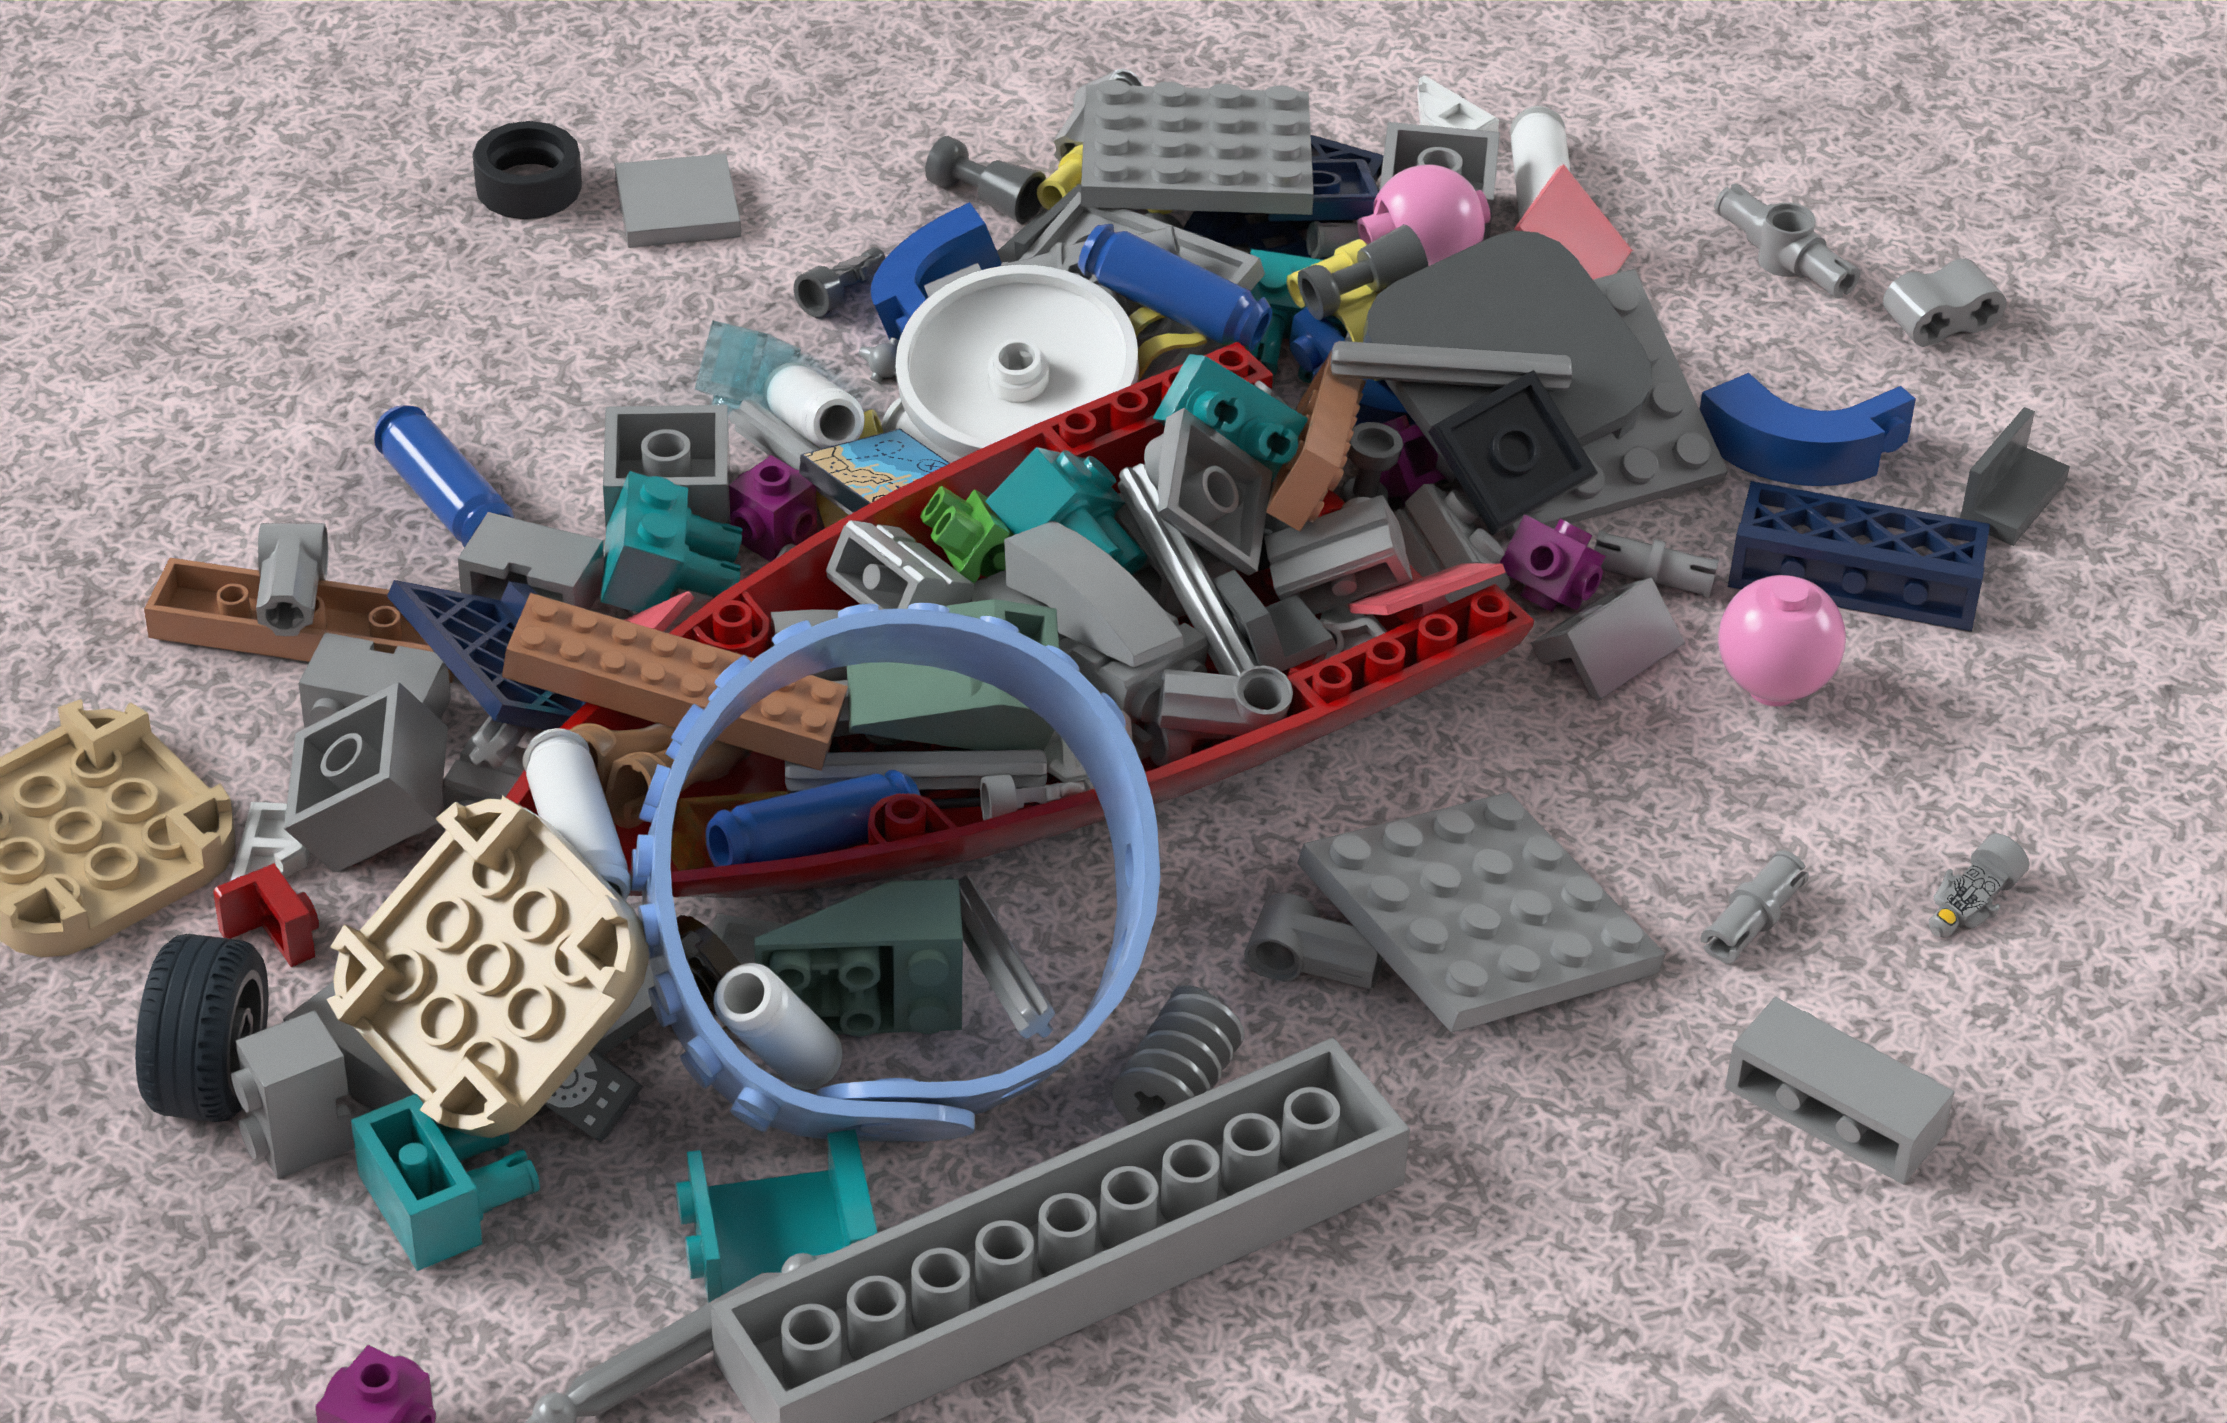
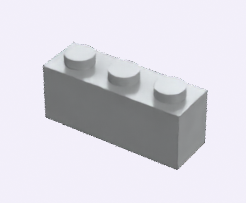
[1725,996,1955,1185]

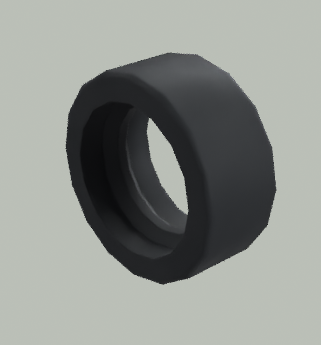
[472,121,582,219]

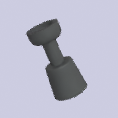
[925,136,1046,224]
[1297,224,1428,320]
[1338,422,1403,503]

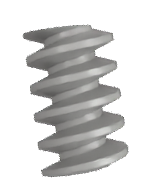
[1112,985,1244,1124]

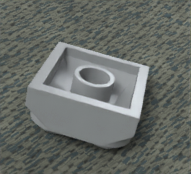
[1144,408,1273,576]

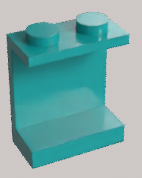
[675,1129,878,1303]

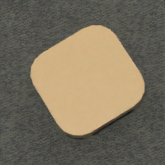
[0,699,236,957]
[327,796,650,1138]

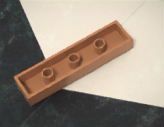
[1266,349,1366,531]
[144,557,455,683]
[502,593,848,771]

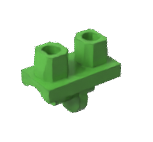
[920,486,1014,584]

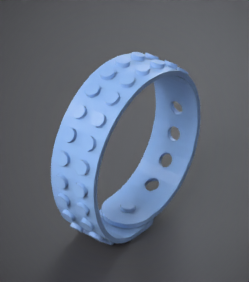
[630,603,1160,1142]

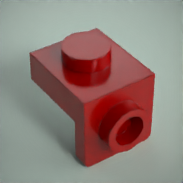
[213,863,319,967]

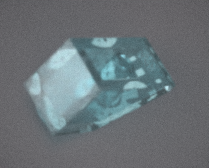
[695,320,801,413]

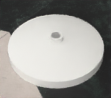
[896,265,1139,458]

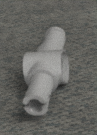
[1714,183,1860,299]

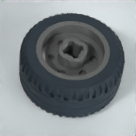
[135,934,269,1122]

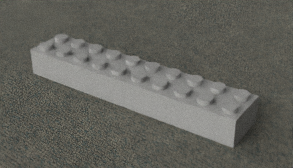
[711,1037,1410,1423]

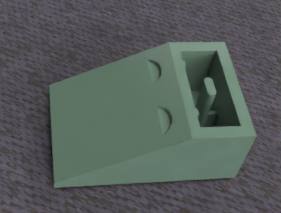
[847,599,1059,751]
[754,879,963,1036]

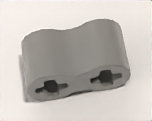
[1883,258,2006,347]

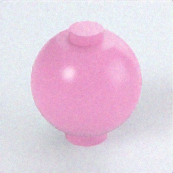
[1358,165,1490,266]
[1718,575,1846,706]

